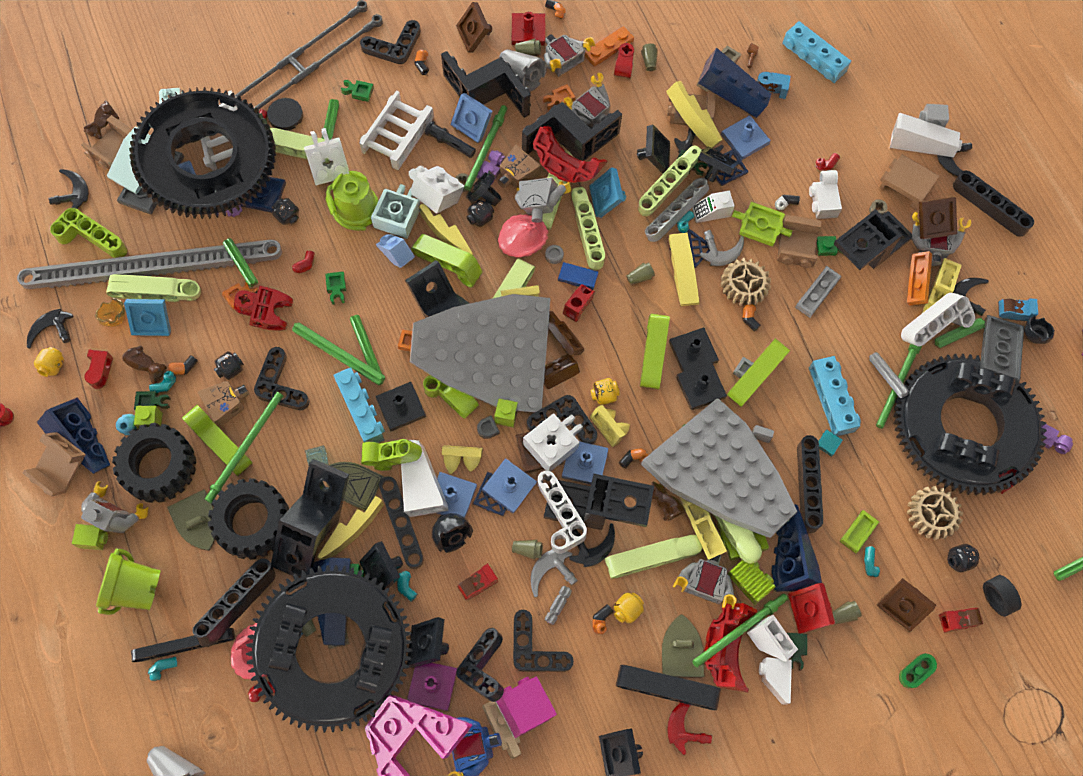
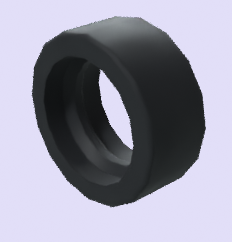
[983,575,1022,617]

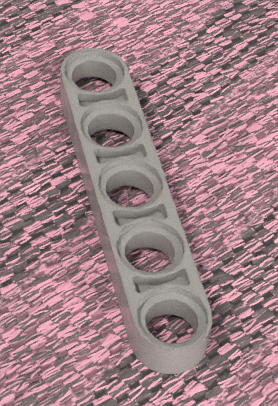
[645,178,709,242]

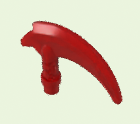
[667,703,712,755]

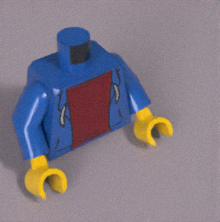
[448,717,502,776]

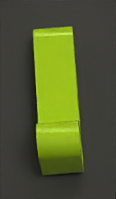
[50,208,127,258]
[411,234,483,287]
[640,313,670,389]
[726,338,790,407]
[182,405,252,476]

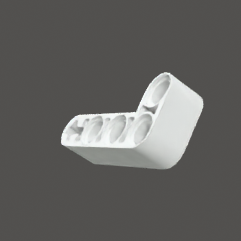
[901,293,975,346]
[538,471,587,554]

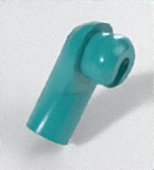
[677,210,695,233]
[149,371,176,393]
[864,546,880,577]
[397,571,418,602]
[148,656,177,681]

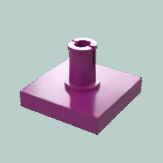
[407,663,458,711]

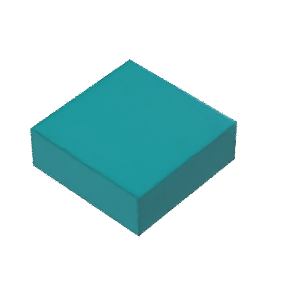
[818,429,843,457]

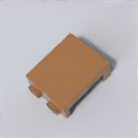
[880,154,939,210]

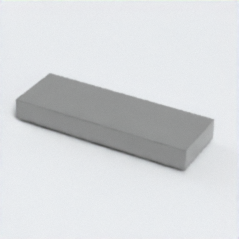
[795,266,842,318]

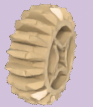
[721,258,771,306]
[907,486,963,540]

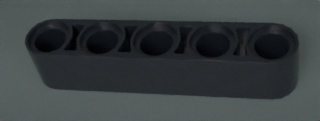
[953,170,1034,237]
[797,435,823,533]
[192,558,276,647]
[616,665,721,710]

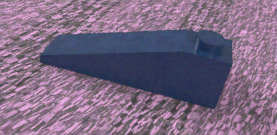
[37,397,110,474]
[771,504,822,592]
[312,558,353,646]

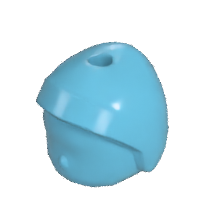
[116,414,138,435]

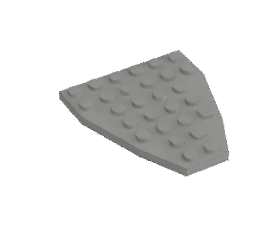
[410,294,550,412]
[641,399,797,538]

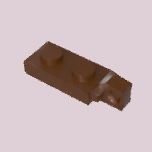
[548,311,585,356]

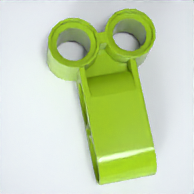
[423,375,479,419]
[361,439,422,471]

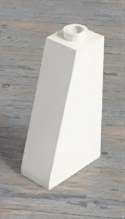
[890,113,962,157]
[401,440,449,517]

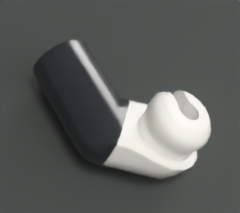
[775,194,800,210]

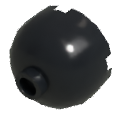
[431,513,473,553]

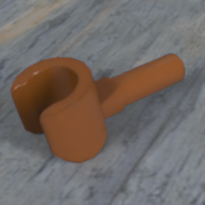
[747,43,759,68]

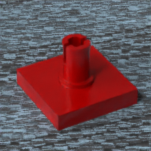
[511,11,545,46]
[788,583,835,634]

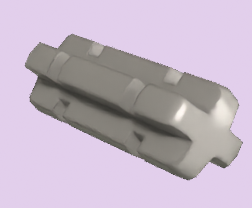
[545,586,572,625]

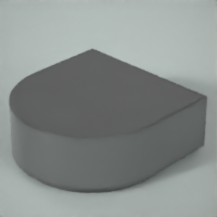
[477,416,500,439]

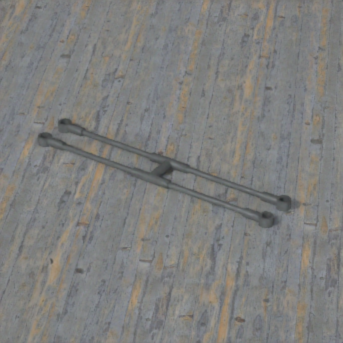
[220,0,383,110]

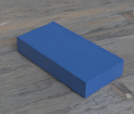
[558,262,598,290]

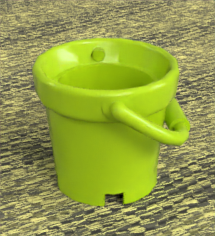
[325,171,379,231]
[96,548,161,615]

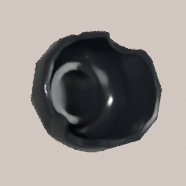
[1024,316,1055,344]

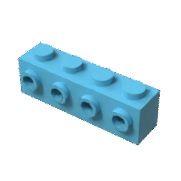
[782,21,851,83]
[809,356,861,436]
[333,367,385,443]

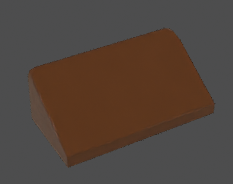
[544,354,580,389]

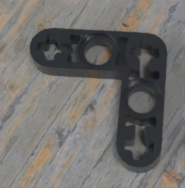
[360,20,421,64]
[254,347,309,410]
[527,395,597,444]
[513,609,574,672]
[456,628,504,702]

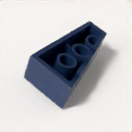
[698,47,771,118]

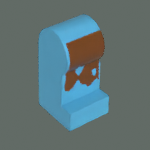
[757,72,791,99]
[998,298,1038,321]

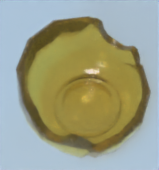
[95,298,126,327]

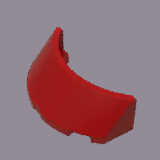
[533,126,608,183]
[704,603,757,693]

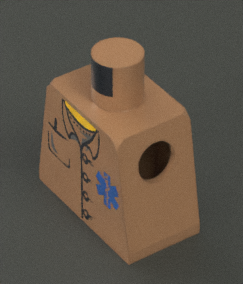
[498,145,541,189]
[198,381,249,428]

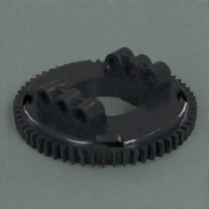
[129,87,276,219]
[893,353,1047,496]
[246,565,412,733]

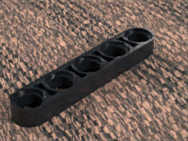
[379,476,424,569]
[131,628,235,662]

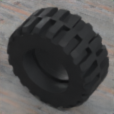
[112,423,196,503]
[208,478,289,560]

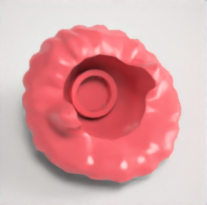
[498,214,548,258]
[230,623,267,679]

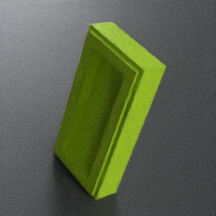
[839,510,879,553]

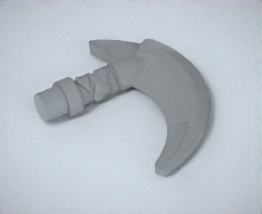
[700,230,744,266]
[531,550,578,597]

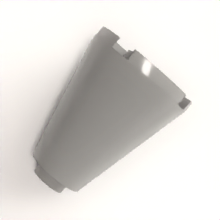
[499,49,547,91]
[146,746,205,776]

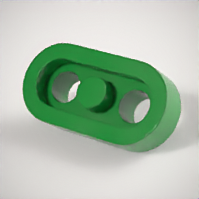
[899,653,937,689]

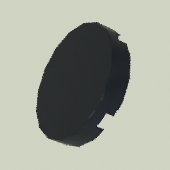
[267,98,303,131]

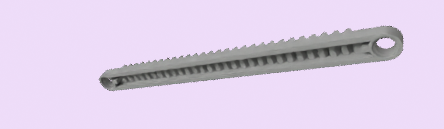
[17,240,282,289]

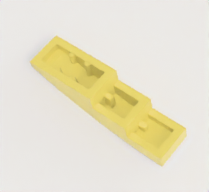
[666,81,722,148]
[419,204,473,255]
[669,233,699,306]
[922,258,962,313]
[317,496,384,560]
[680,497,727,560]

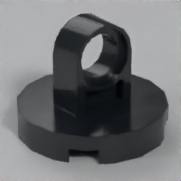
[466,170,502,206]

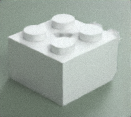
[304,128,349,185]
[409,166,464,213]
[523,413,583,471]

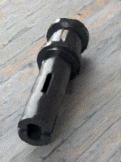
[425,121,476,158]

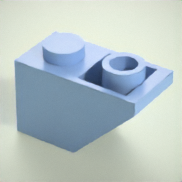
[376,234,415,268]

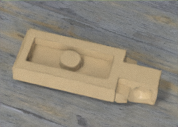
[482,702,521,759]

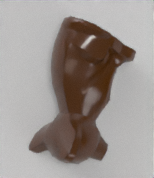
[84,100,119,140]
[122,346,167,384]
[652,481,686,521]

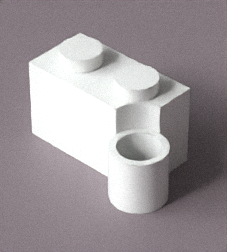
[809,170,842,219]

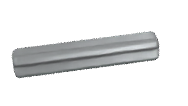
[869,352,909,398]

